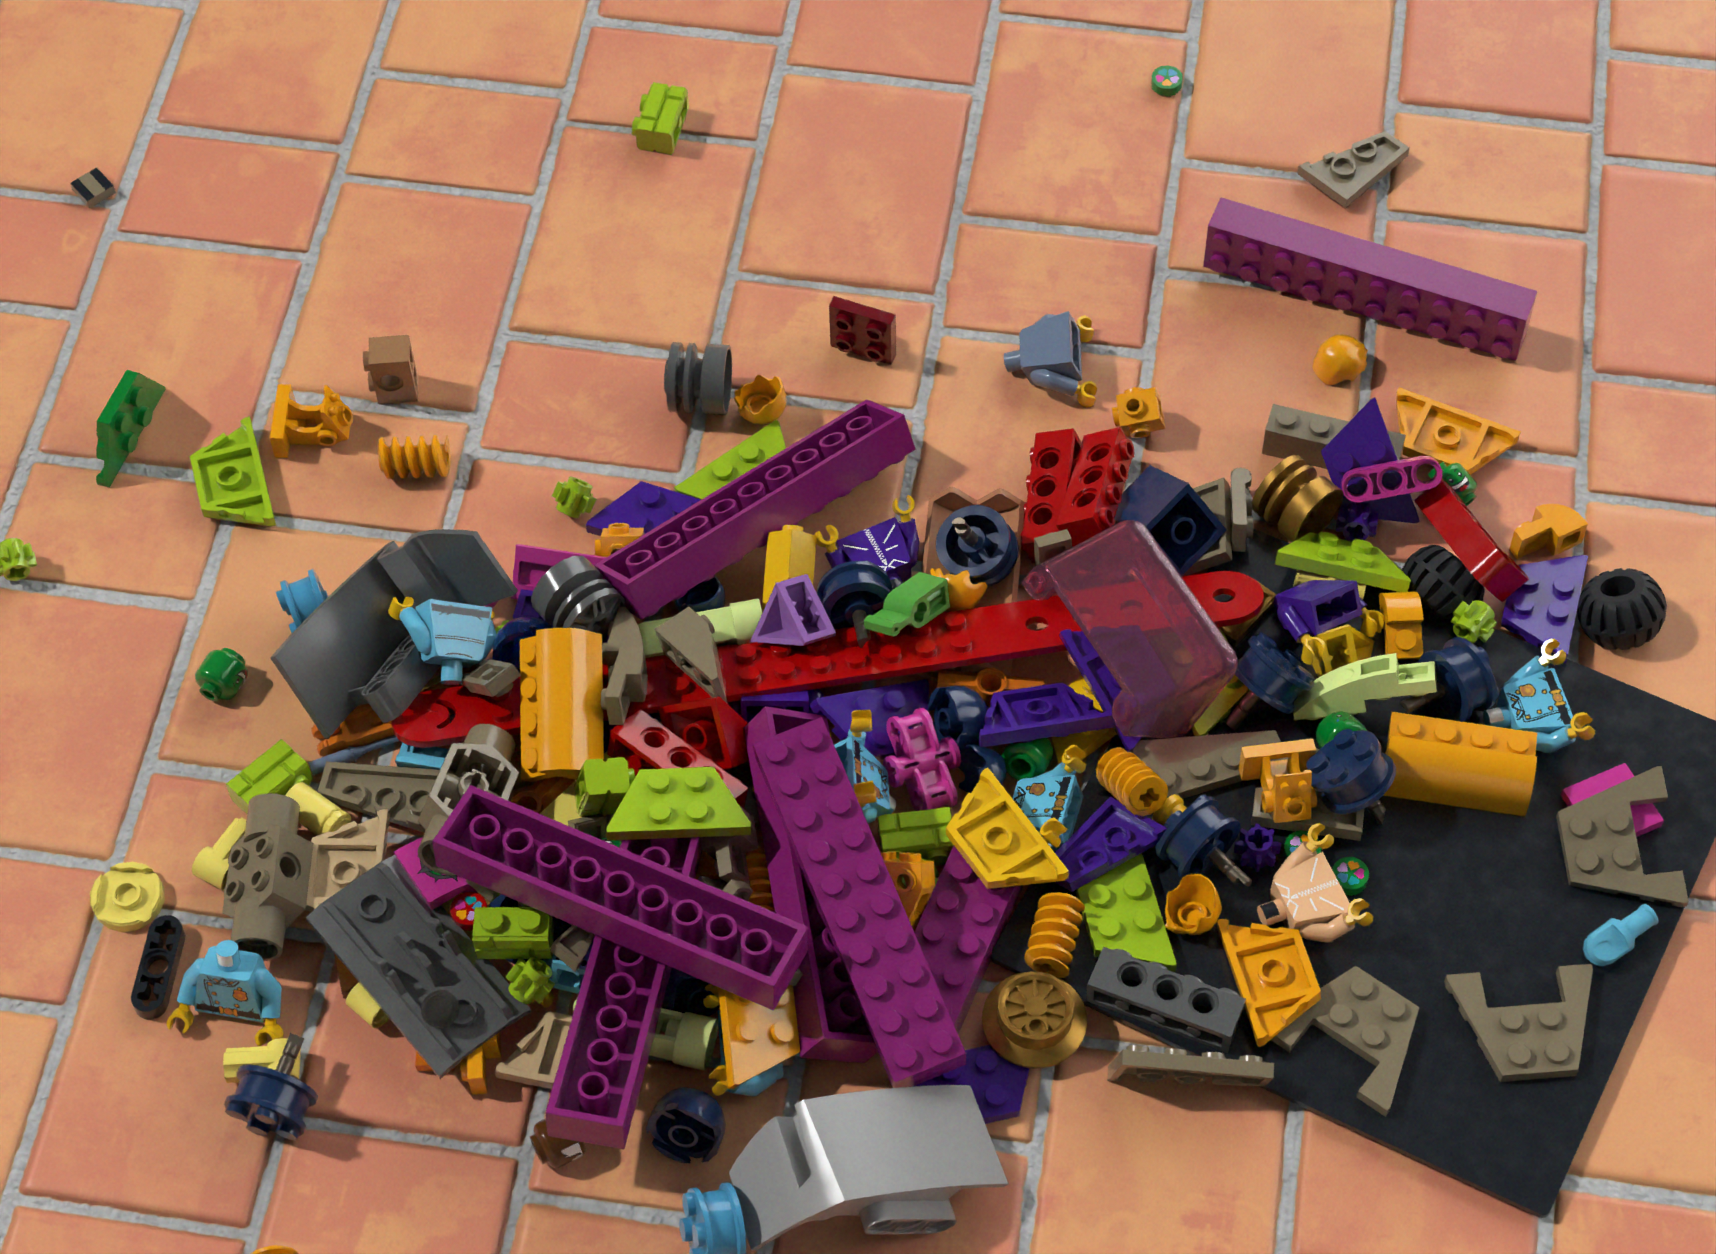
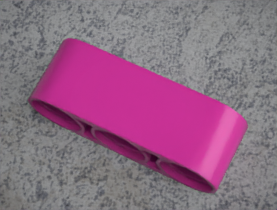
[1341,456,1442,502]

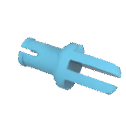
[1583,904,1659,966]

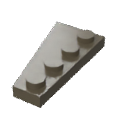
[317,761,440,833]

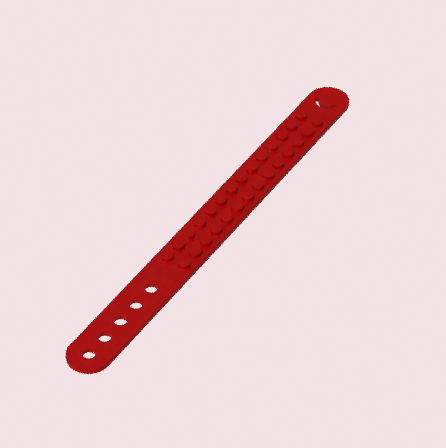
[391,571,1264,748]

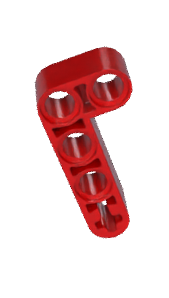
[1414,479,1529,602]

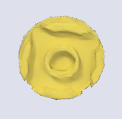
[90,862,165,932]

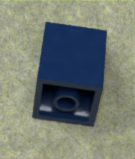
[1114,465,1227,577]

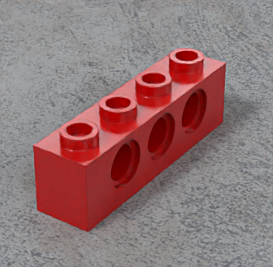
[1056,427,1135,550]
[1021,428,1082,563]
[607,709,748,809]

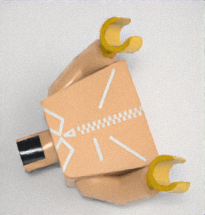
[1257,823,1373,943]

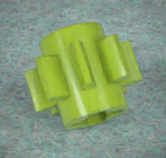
[552,477,597,518]
[0,538,37,581]
[1451,600,1497,643]
[506,957,555,1004]

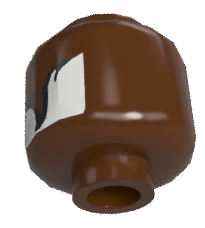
[530,1118,586,1168]

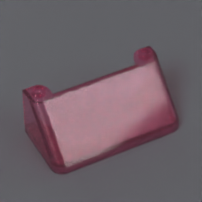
[1021,520,1238,738]

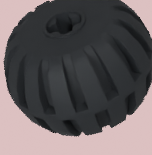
[1402,545,1485,623]
[1577,568,1667,650]

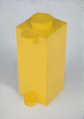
[762,525,817,613]

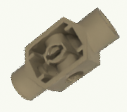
[418,724,519,875]
[222,793,314,961]

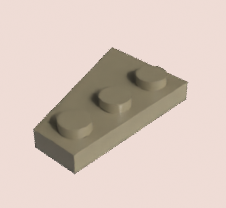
[1297,131,1409,208]
[1164,477,1232,579]

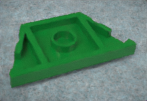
[96,370,166,488]

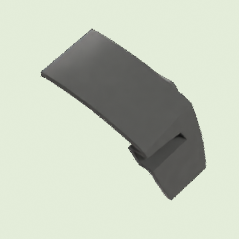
[270,529,518,738]

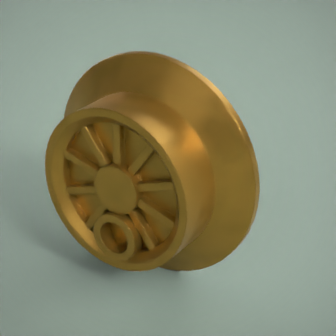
[982,971,1087,1069]

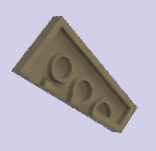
[1131,730,1288,799]
[1107,1045,1274,1086]

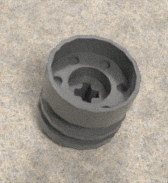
[664,342,732,415]
[531,556,626,640]

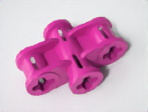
[883,708,961,811]

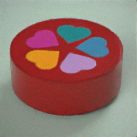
[450,892,488,931]

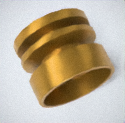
[1252,455,1344,543]

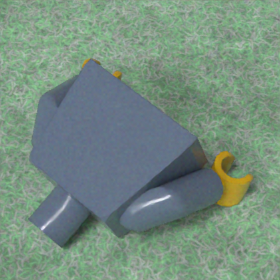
[1004,311,1098,407]

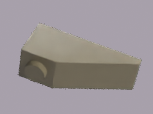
[655,607,727,702]

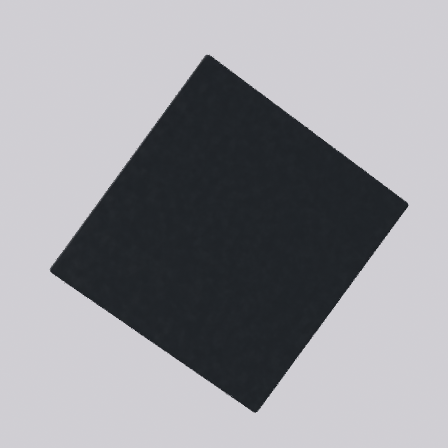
[991,528,1716,1218]

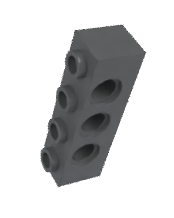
[1086,947,1246,1053]

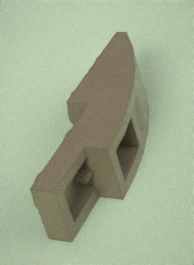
[601,607,648,725]

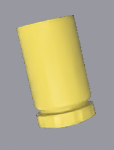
[285,782,351,836]

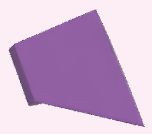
[750,574,836,646]

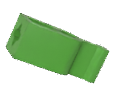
[864,572,950,636]

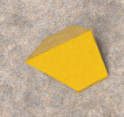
[1312,624,1375,678]

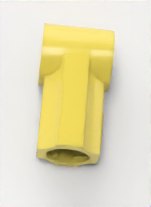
[192,817,246,891]
[223,1038,301,1083]

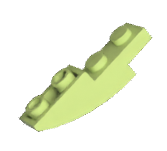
[1293,653,1437,720]

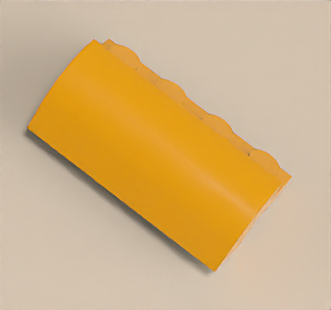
[520,628,604,782]
[1384,712,1537,816]

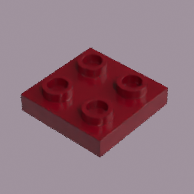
[829,296,896,365]

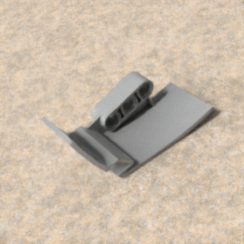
[729,1085,1008,1250]

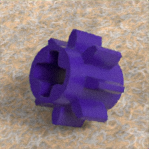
[1335,501,1379,542]
[1234,823,1281,872]

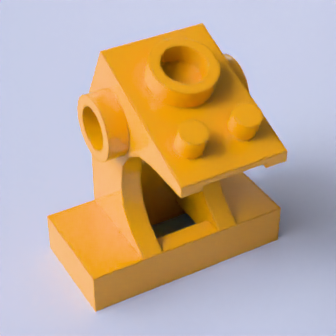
[269,384,353,458]
[1239,739,1317,823]
[881,851,935,931]

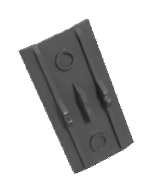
[306,855,531,1079]

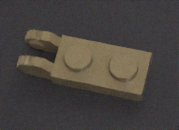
[1230,467,1253,552]
[460,659,521,697]

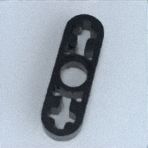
[131,915,186,1020]

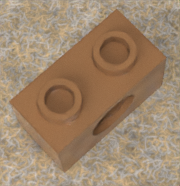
[363,335,418,404]

